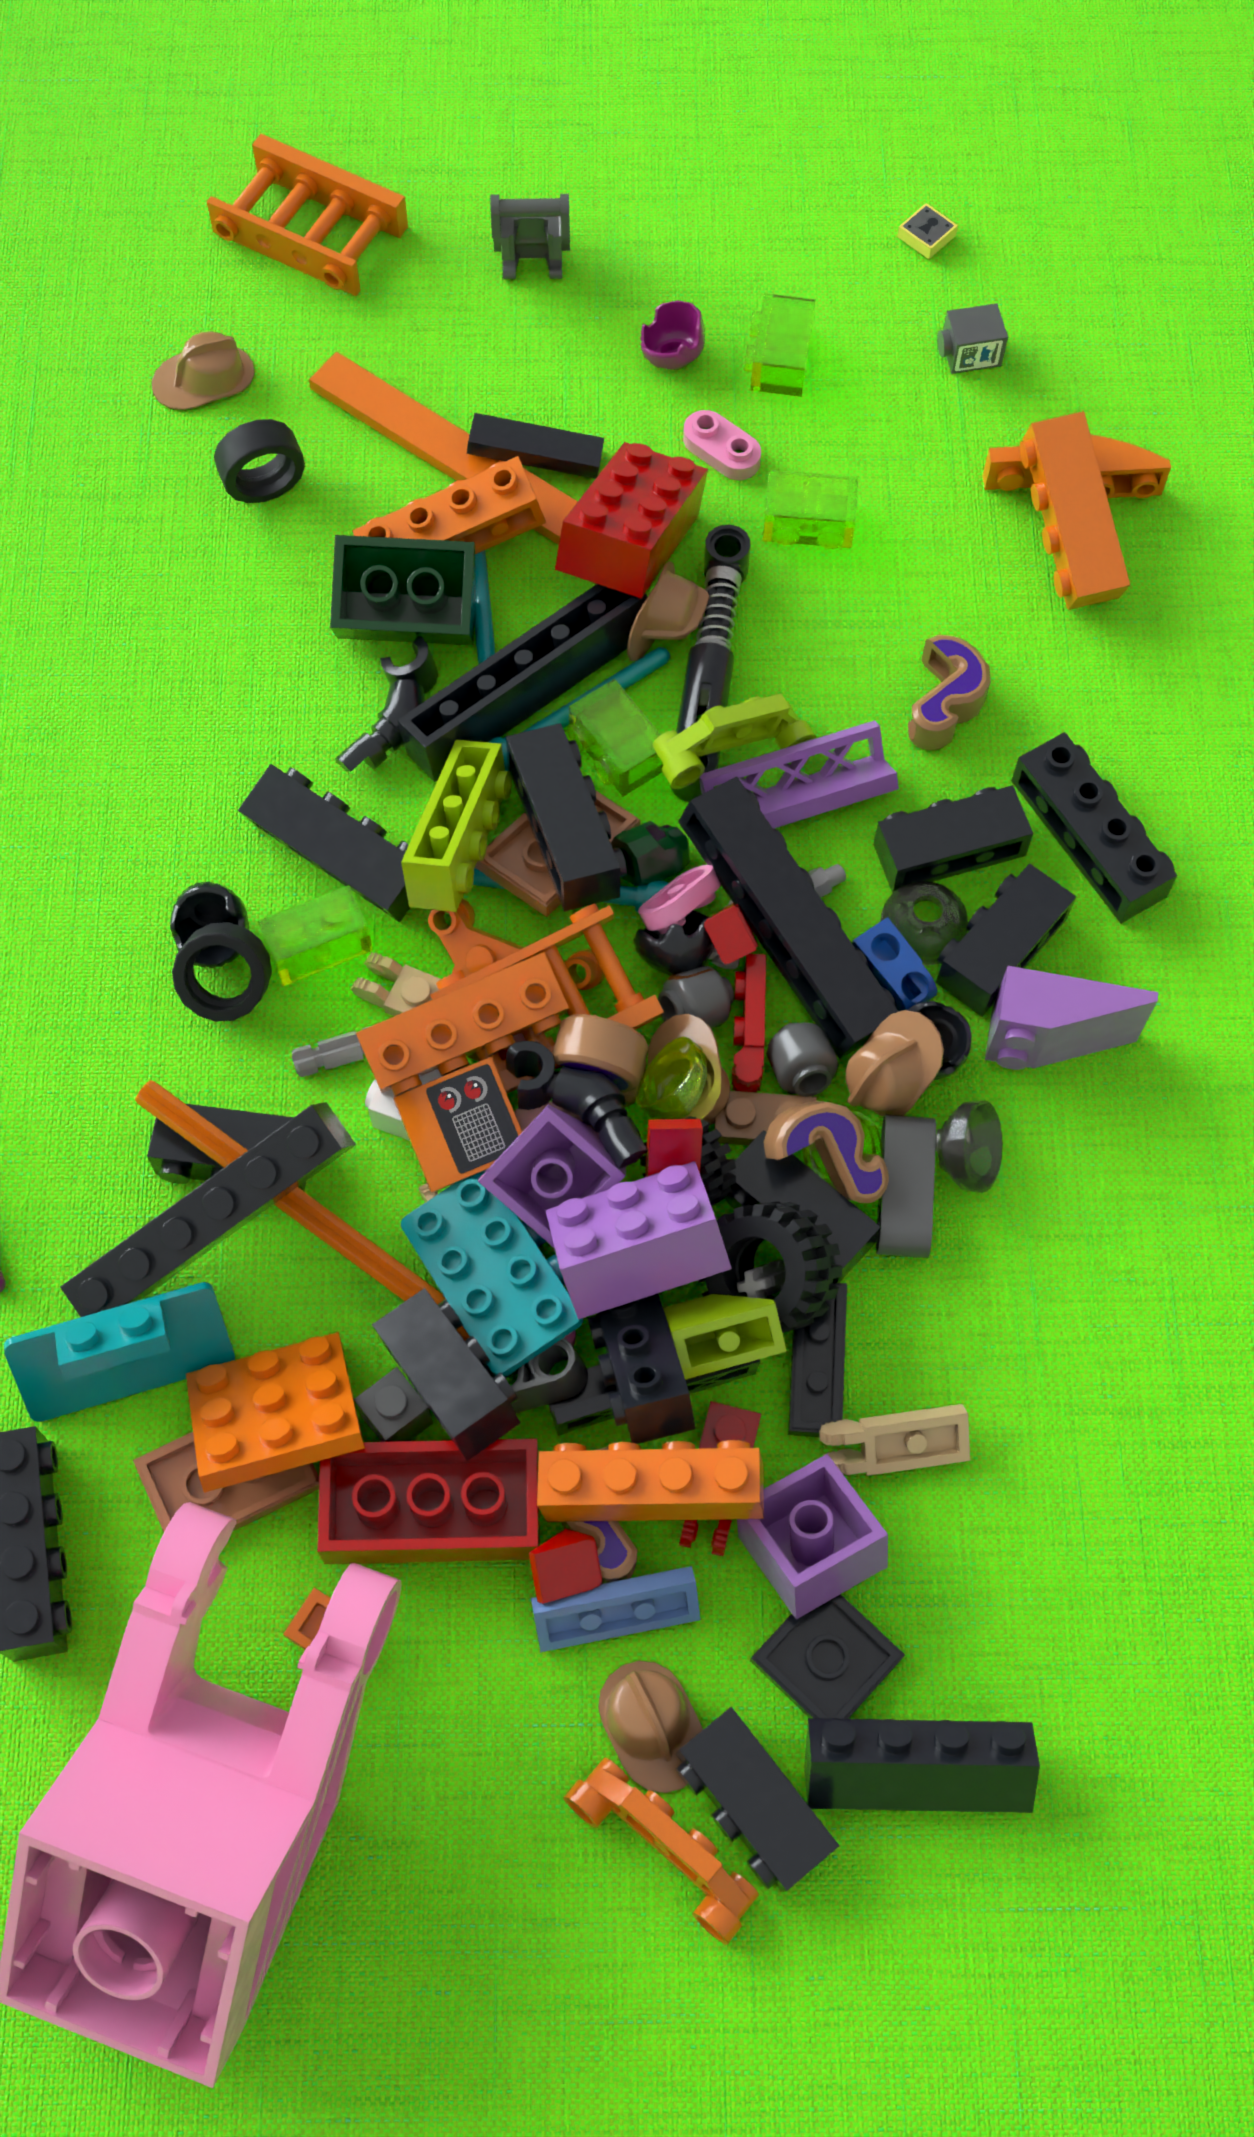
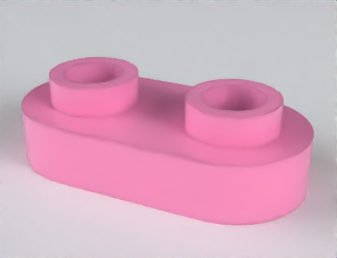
[683,410,761,480]
[638,865,721,934]

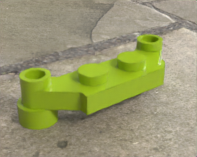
[652,693,817,789]

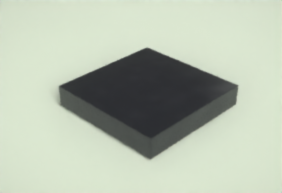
[750,1594,905,1719]

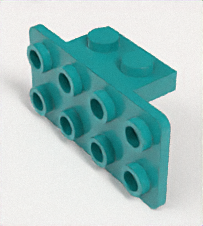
[401,1170,583,1377]
[4,1282,235,1422]

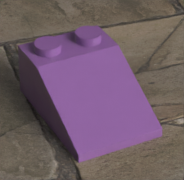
[985,966,1158,1070]

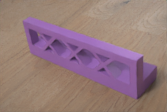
[700,720,899,828]

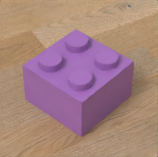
[737,1454,888,1619]

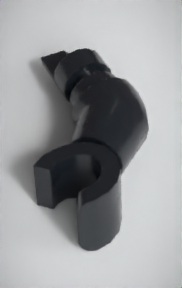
[335,636,438,772]
[506,1041,648,1169]

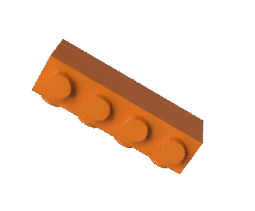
[1020,411,1130,610]
[352,456,547,554]
[356,952,569,1097]
[537,1440,764,1522]

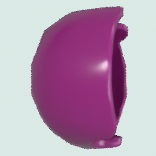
[641,300,705,370]

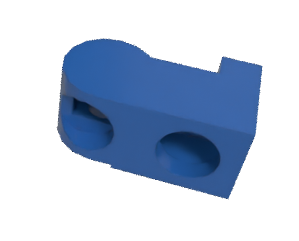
[852,917,937,1012]

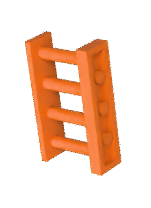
[207,134,408,296]
[430,904,664,1094]

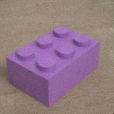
[545,1161,732,1319]

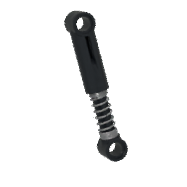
[670,525,751,802]

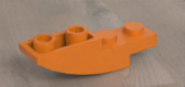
[982,434,1171,498]

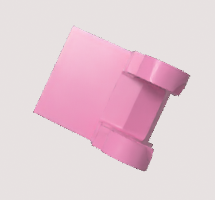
[0,1502,402,2088]

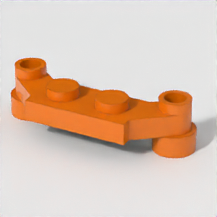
[428,899,605,990]
[563,1757,759,1945]

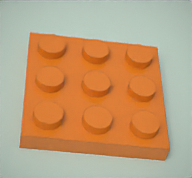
[186,1332,365,1493]

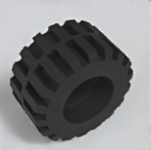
[698,1201,842,1333]

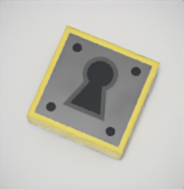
[897,203,958,259]

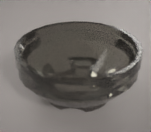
[880,881,968,965]
[935,1100,1003,1193]

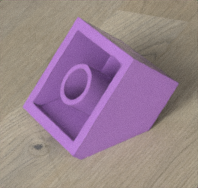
[478,1104,626,1248]

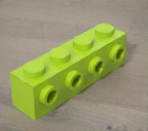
[401,740,512,912]

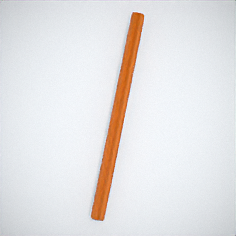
[135,1080,469,1341]

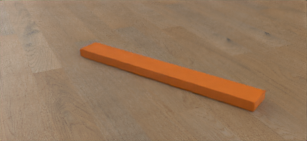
[309,351,578,545]

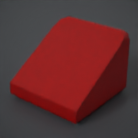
[704,902,758,964]
[529,1529,602,1604]

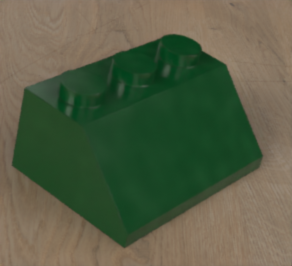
[330,535,476,645]

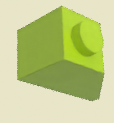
[663,1294,787,1379]

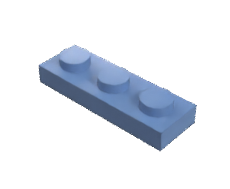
[531,1566,701,1652]

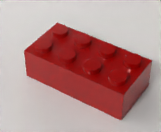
[555,442,708,599]
[317,1438,540,1564]

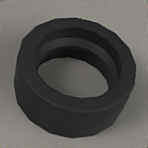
[214,419,305,503]
[172,922,272,1022]

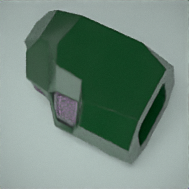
[611,821,690,886]

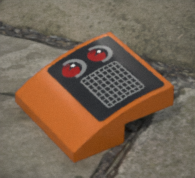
[393,1057,522,1193]

